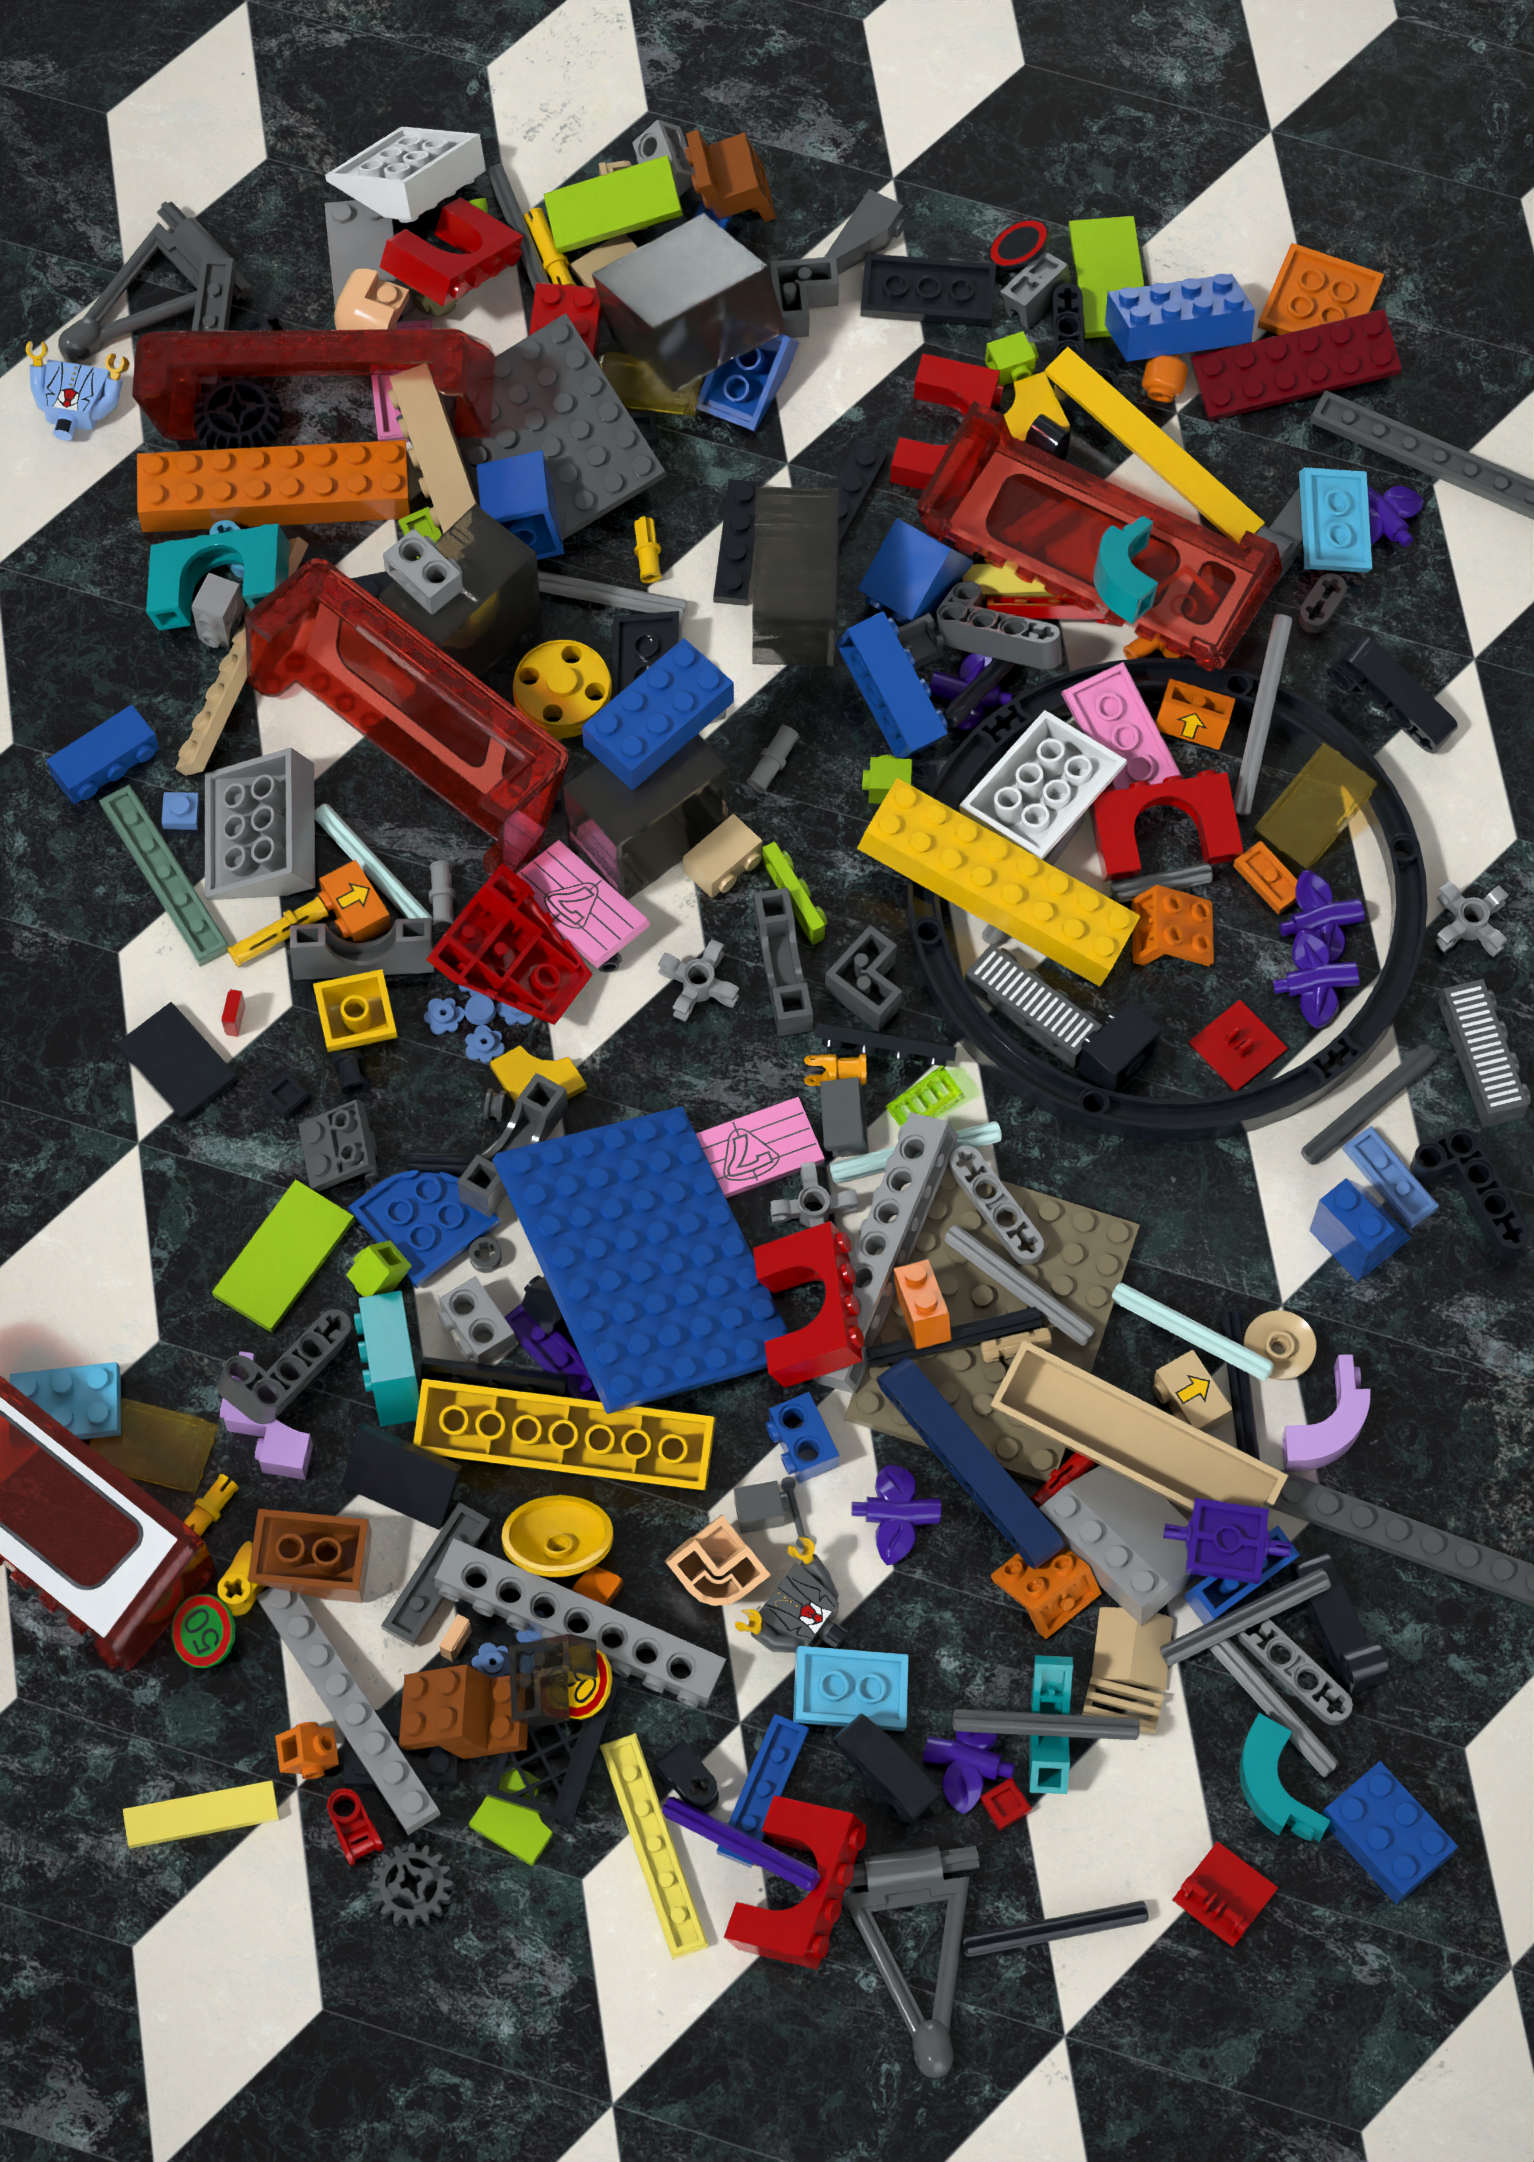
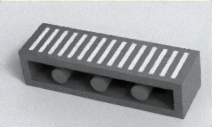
[965,943,1102,1069]
[1438,979,1531,1128]

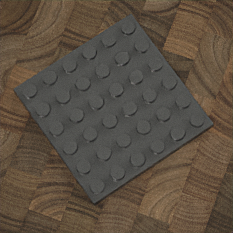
[396,314,667,581]

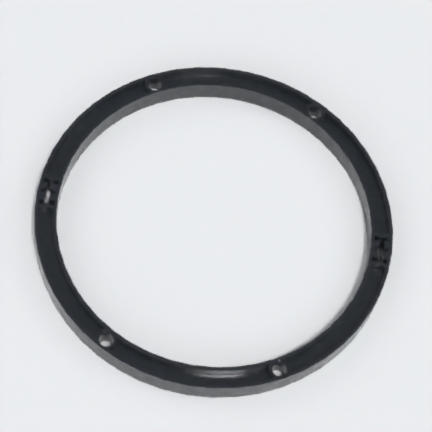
[907,658,1428,1142]

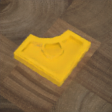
[995,372,1070,452]
[490,1045,587,1105]

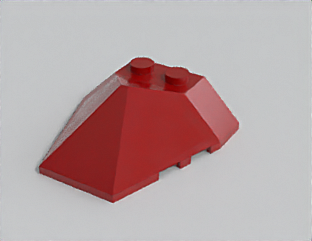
[426,863,593,1025]

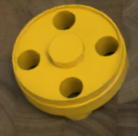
[513,640,612,741]

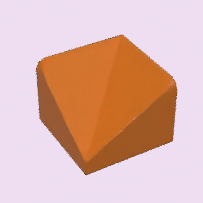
[571,1566,623,1607]

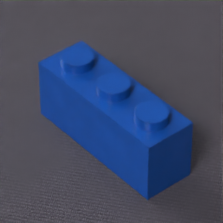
[46,705,159,804]
[1183,1525,1300,1625]

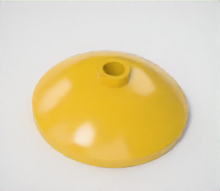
[502,1495,613,1578]

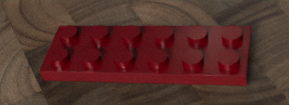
[1191,309,1402,422]

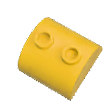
[313,969,397,1053]

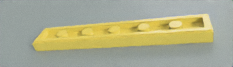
[600,1733,709,1960]

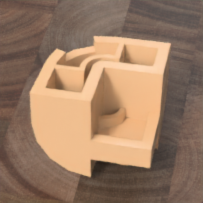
[334,269,410,363]
[665,1514,771,1606]

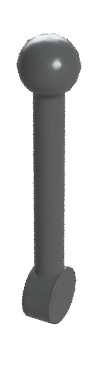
[781,1477,809,1549]

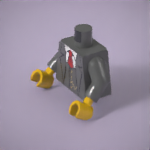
[735,1536,848,1653]

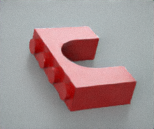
[379,197,523,307]
[890,354,1004,499]
[1089,770,1243,883]
[753,1221,864,1388]
[723,1795,867,1970]

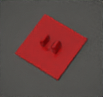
[1188,1000,1288,1092]

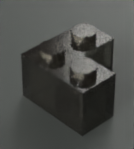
[509,1634,598,1727]

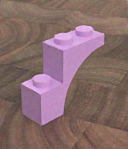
[220,1351,313,1480]

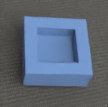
[162,792,200,830]

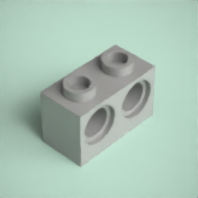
[632,119,695,197]
[383,529,463,615]
[191,573,246,650]
[437,1276,516,1364]

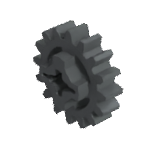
[370,1843,454,1929]

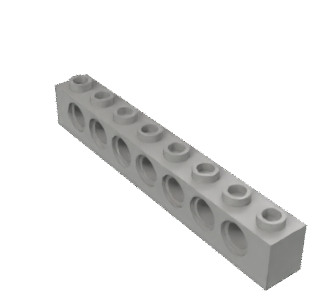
[813,1112,959,1394]
[434,1538,726,1708]

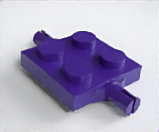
[1163,1498,1292,1584]

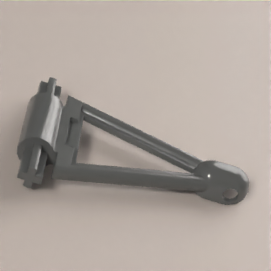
[58,201,253,361]
[843,1846,980,2078]

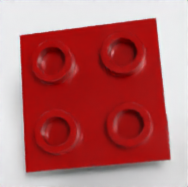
[1172,1841,1278,1947]

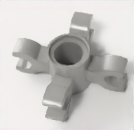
[1435,881,1509,957]
[658,939,739,1022]
[770,1162,858,1228]

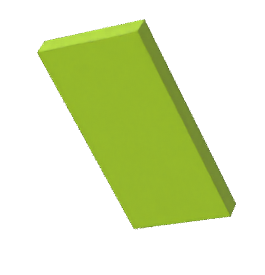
[543,155,683,254]
[1068,216,1144,339]
[212,1179,355,1333]

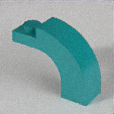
[1093,515,1158,624]
[1029,1655,1073,1794]
[1239,1713,1331,1842]

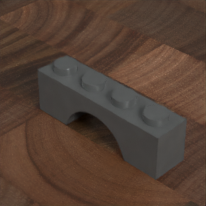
[754,888,813,1037]
[290,918,434,980]
[457,1073,568,1218]

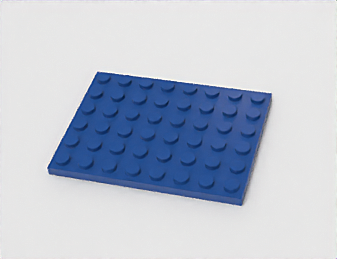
[492,1106,789,1414]

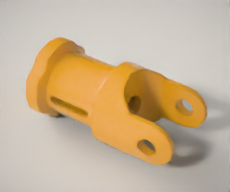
[804,1054,866,1086]

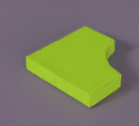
[469,1761,553,1867]

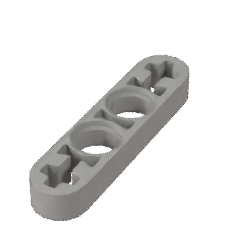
[949,1146,1044,1265]
[1236,1618,1353,1726]

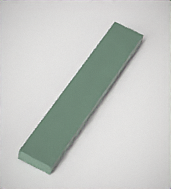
[99,784,229,966]

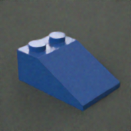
[694,314,799,432]

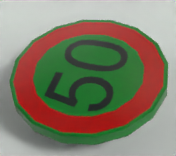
[171,1594,236,1668]

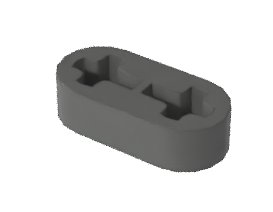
[1298,573,1347,633]

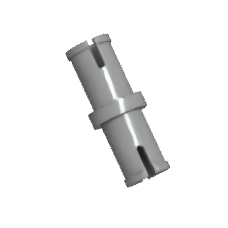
[746,725,800,793]
[429,860,457,932]

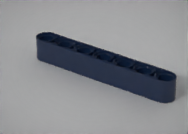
[876,1356,1065,1570]

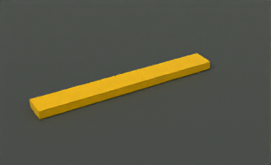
[1044,346,1265,549]

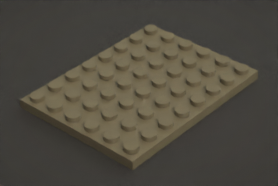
[845,1164,1140,1485]

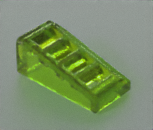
[885,1065,965,1127]

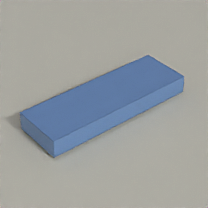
[1342,1126,1439,1230]

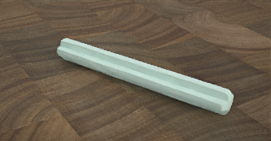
[315,803,433,925]
[829,1121,1002,1183]
[1111,1283,1274,1381]

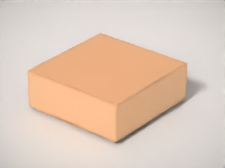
[439,1614,472,1662]

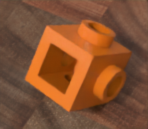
[275,1722,339,1779]

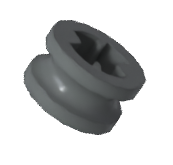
[483,1089,507,1122]
[469,1237,502,1273]

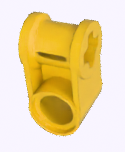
[218,1541,266,1616]

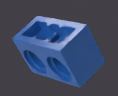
[765,1392,840,1483]

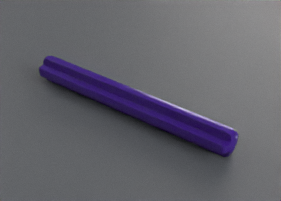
[662,1797,820,1891]

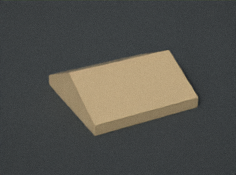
[1092,1607,1173,1691]

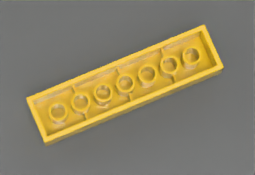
[857,778,1140,986]
[413,1379,716,1491]

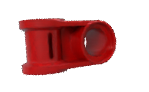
[327,1788,385,1866]

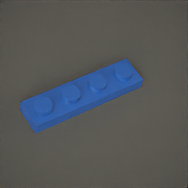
[716,1714,809,1868]

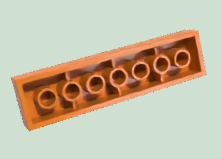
[137,440,410,532]

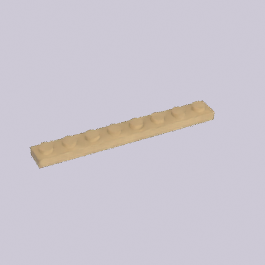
[175,537,309,776]

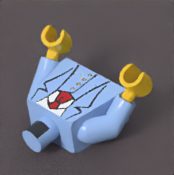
[26,341,130,441]

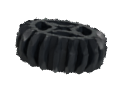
[193,373,283,450]

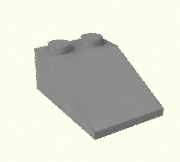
[325,200,396,308]

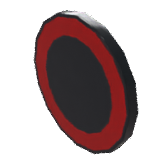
[989,219,1050,270]

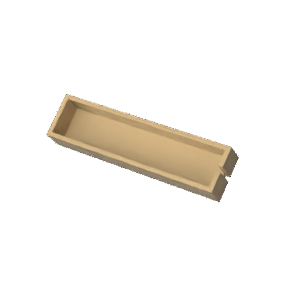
[989,1340,1288,1515]

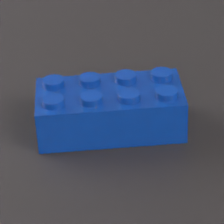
[1105,274,1255,362]
[835,611,948,759]
[582,638,734,791]

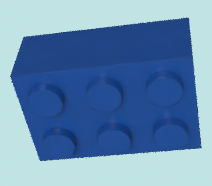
[1322,1761,1458,1905]

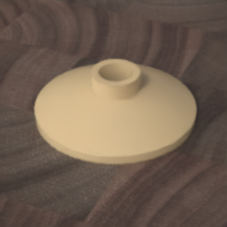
[1244,1310,1317,1380]

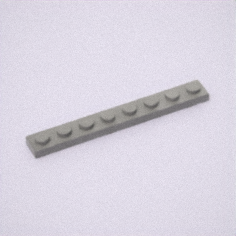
[256,1587,441,1835]

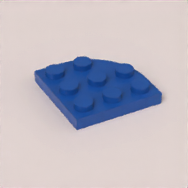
[348,1170,500,1289]

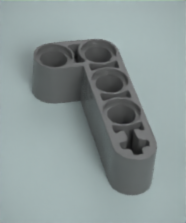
[1245,487,1303,585]
[937,581,1063,669]
[217,1309,352,1424]

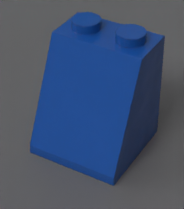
[477,450,564,568]
[857,518,974,624]
[1309,1178,1411,1282]

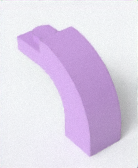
[1281,1355,1370,1472]

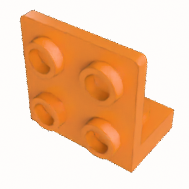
[1131,884,1214,966]
[991,1547,1102,1639]

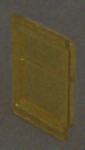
[597,352,704,416]
[1254,742,1378,870]
[84,1397,218,1494]

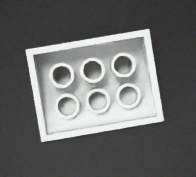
[325,127,486,223]
[959,710,1127,860]

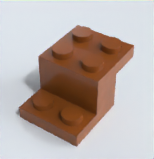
[684,129,777,222]
[399,1664,531,1759]

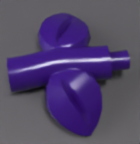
[1367,484,1424,547]
[930,653,1013,730]
[1279,870,1365,963]
[1273,930,1360,1029]
[851,1465,941,1566]
[923,1731,1015,1814]

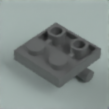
[298,1099,379,1192]

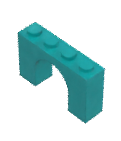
[146,524,290,631]

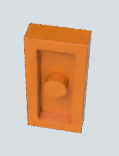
[1233,841,1298,915]

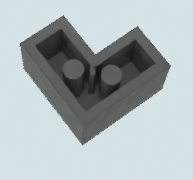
[770,256,839,338]
[825,925,902,1032]

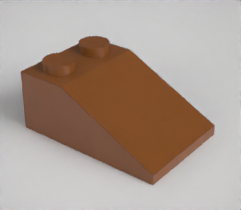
[248,1509,372,1603]

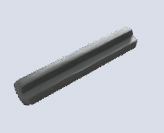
[1111,862,1213,903]

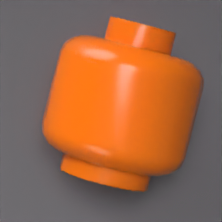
[1142,354,1188,403]

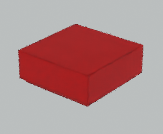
[221,989,246,1037]
[979,1778,1032,1831]

